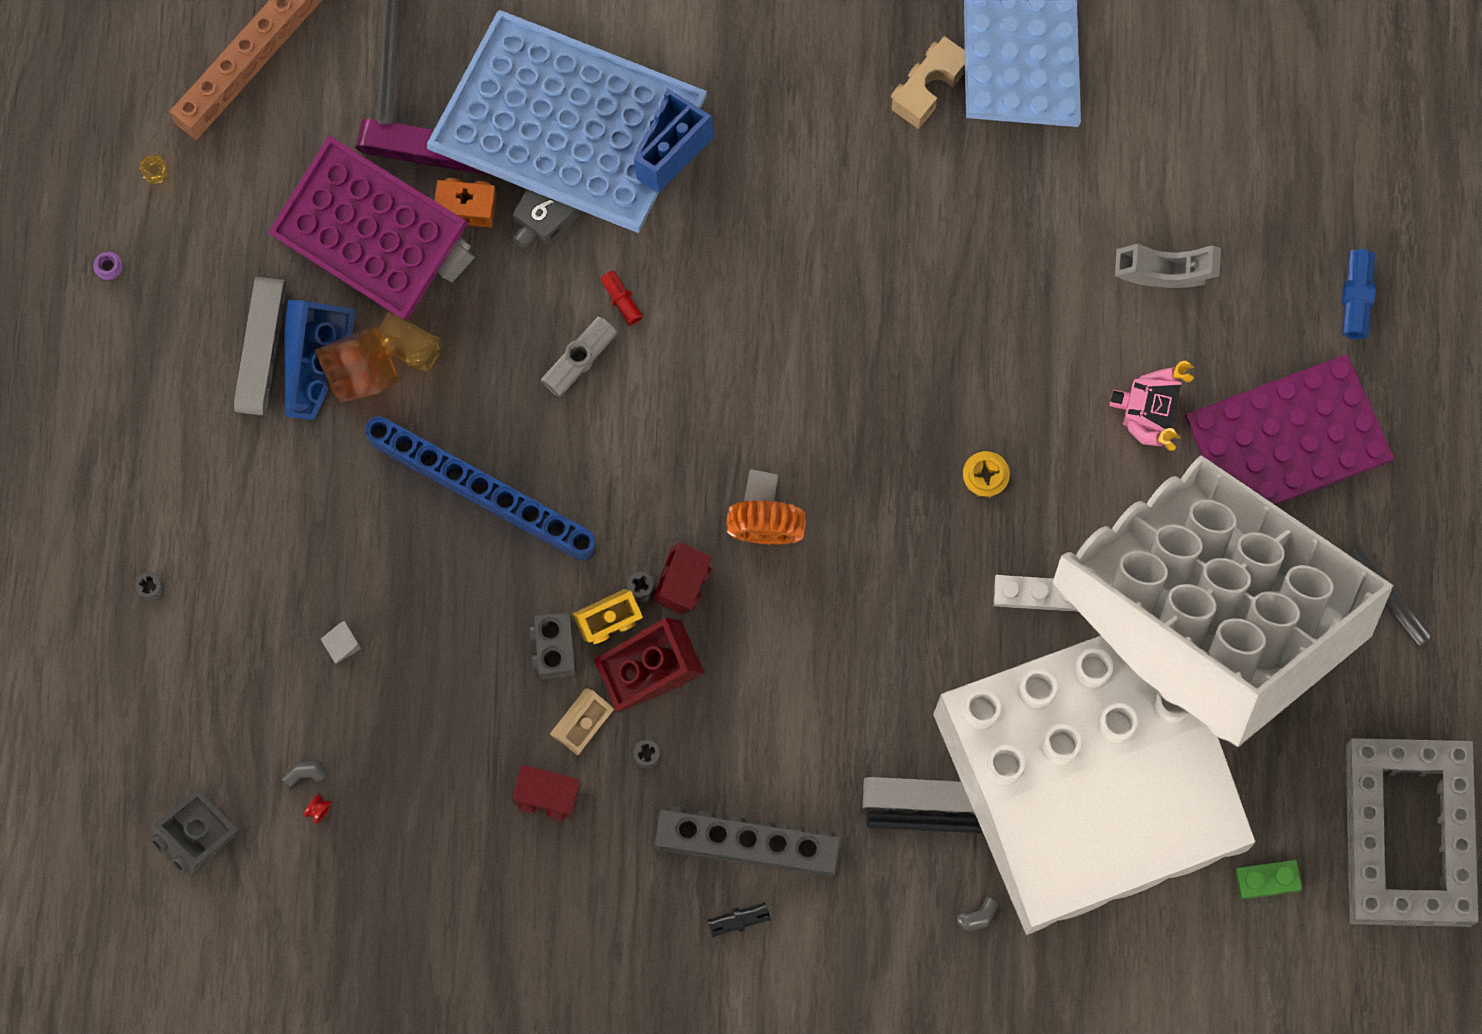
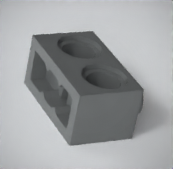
[529,612,576,680]

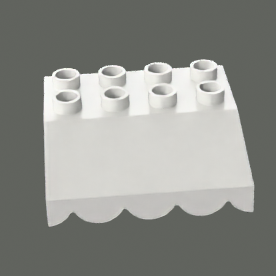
[1053,455,1393,747]
[933,636,1255,935]

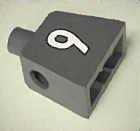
[512,189,580,249]

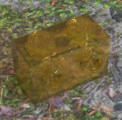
[374,312,442,373]

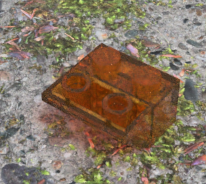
[315,327,400,403]

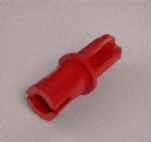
[601,270,644,326]

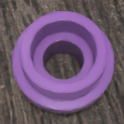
[93,252,123,280]

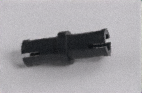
[707,901,771,938]

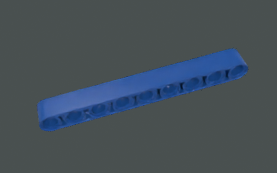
[365,417,596,561]

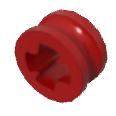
[304,794,332,824]

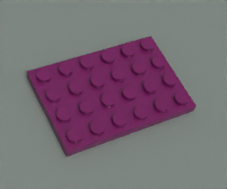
[268,135,468,321]
[1185,354,1394,505]

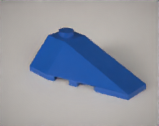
[284,300,355,420]

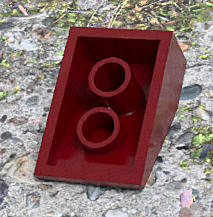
[594,618,704,712]

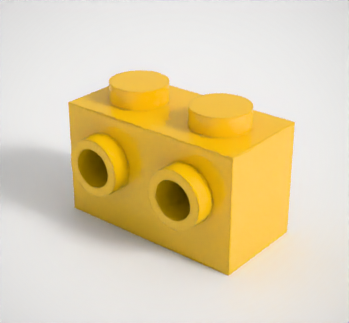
[572,589,643,644]

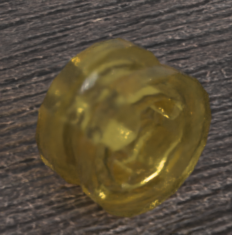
[140,155,168,184]

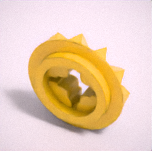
[963,451,1010,498]

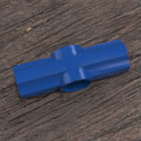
[1342,249,1376,340]

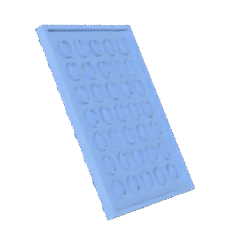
[427,10,707,233]

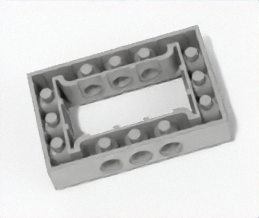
[1346,738,1479,927]

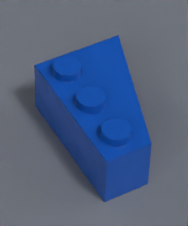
[634,88,714,193]

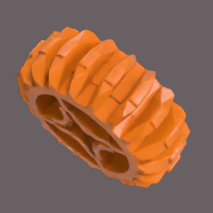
[726,500,807,545]

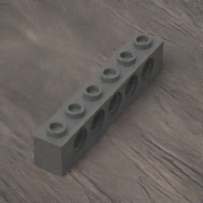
[655,806,840,878]

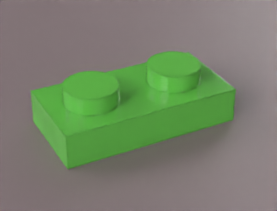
[1235,860,1302,900]

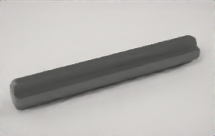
[1348,545,1432,645]

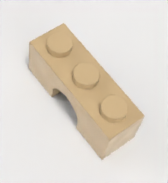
[891,36,965,129]

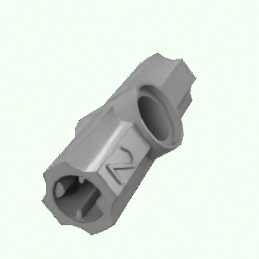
[541,316,617,398]

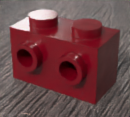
[650,542,712,615]
[512,765,581,822]

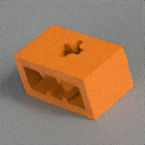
[435,178,497,228]

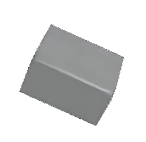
[744,469,779,502]
[321,621,361,664]

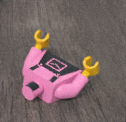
[1109,361,1194,451]

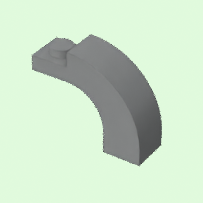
[1115,244,1221,288]

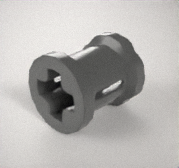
[627,571,655,604]

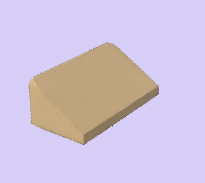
[550,688,614,756]

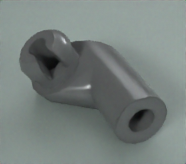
[281,760,327,789]
[957,897,1000,932]

